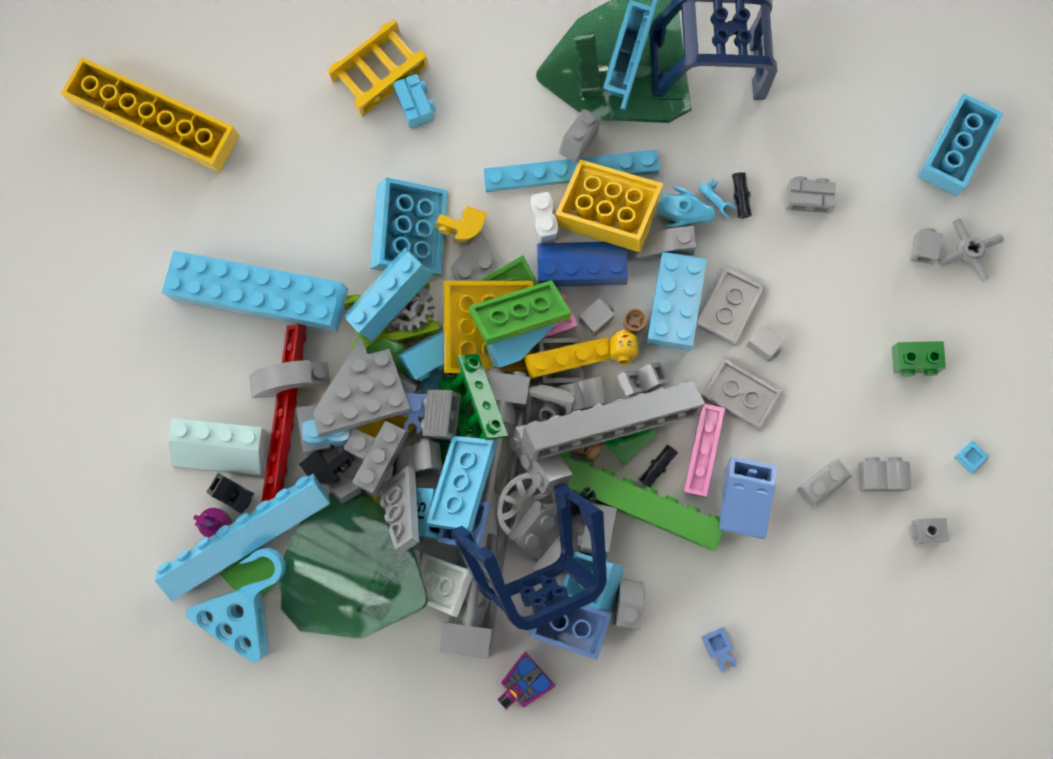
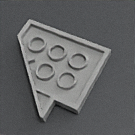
[313,338,410,437]

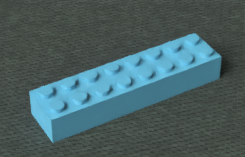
[162,251,348,332]

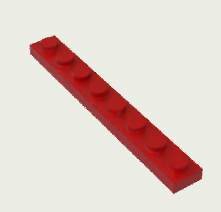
[261,324,306,502]

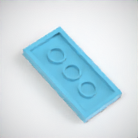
[426,436,497,532]

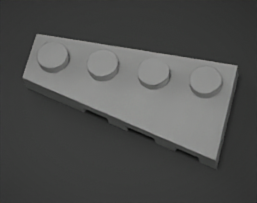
[378,466,419,554]

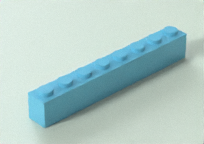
[155,474,330,601]

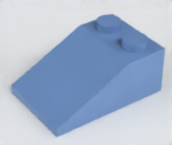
[529,599,612,660]

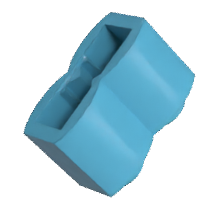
[302,420,350,447]

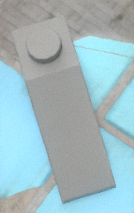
[626,226,696,261]

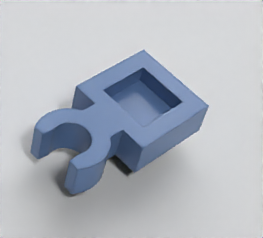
[402,393,427,434]
[701,627,737,672]

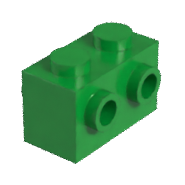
[892,341,946,377]

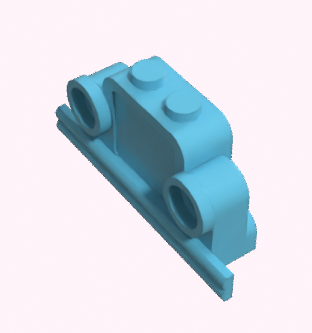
[603,0,658,110]

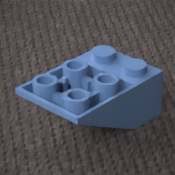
[719,456,777,539]

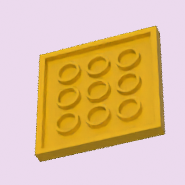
[443,281,533,373]

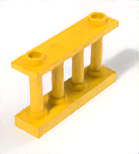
[327,19,429,117]

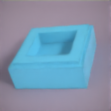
[954,440,989,473]

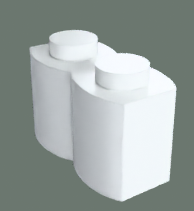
[531,192,558,243]

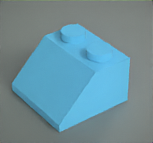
[562,551,625,612]

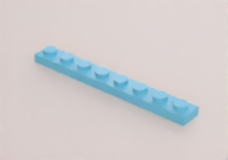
[484,149,660,192]

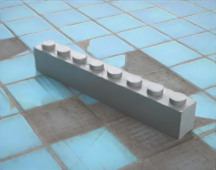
[522,381,705,461]

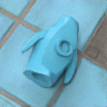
[658,186,715,228]

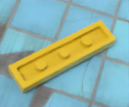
[524,337,611,379]

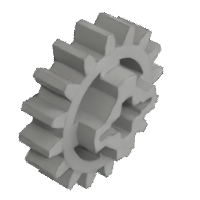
[391,288,435,333]

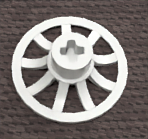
[497,473,557,535]

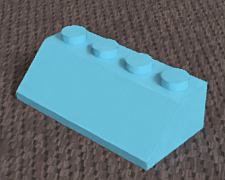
[345,247,433,342]

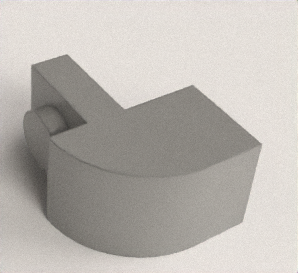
[618,362,669,398]

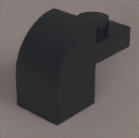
[298,450,355,486]
[206,473,254,514]

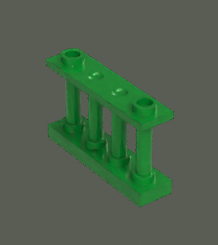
[438,354,508,440]

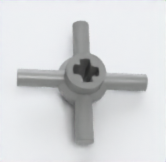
[938,218,1004,282]

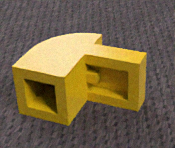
[435,205,487,244]

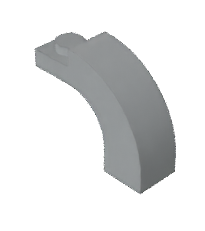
[249,360,331,398]

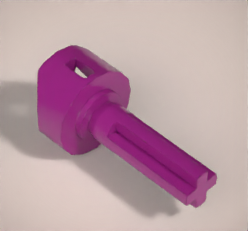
[193,508,232,538]

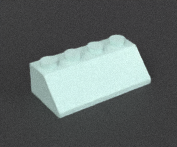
[168,418,268,476]

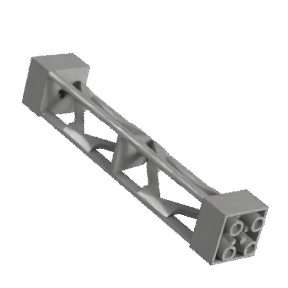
[440,368,531,658]

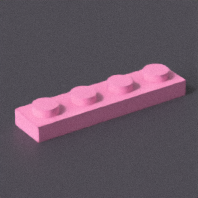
[683,404,725,498]

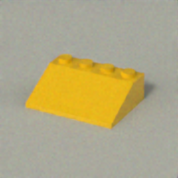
[555,159,663,253]

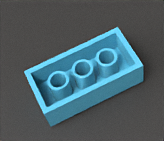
[917,93,1004,196]
[646,252,707,351]

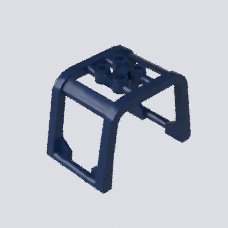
[649,0,778,100]
[451,484,607,630]

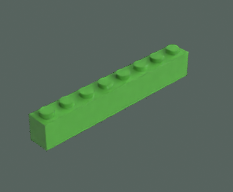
[560,452,723,551]

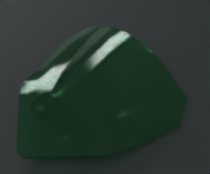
[536,0,692,123]
[280,489,428,638]

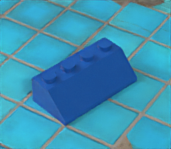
[537,242,628,287]

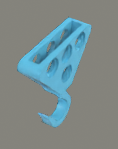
[186,548,286,662]

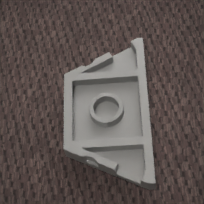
[451,231,500,281]

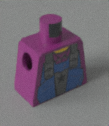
[497,652,555,710]

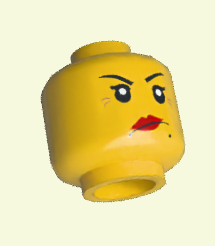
[609,330,639,365]

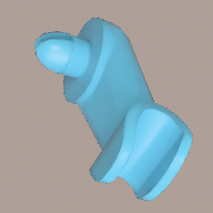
[699,178,736,218]

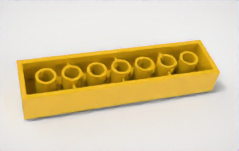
[60,57,240,173]

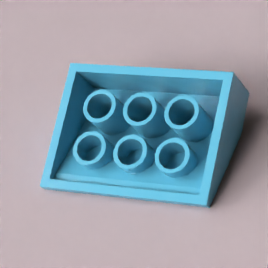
[370,177,448,275]

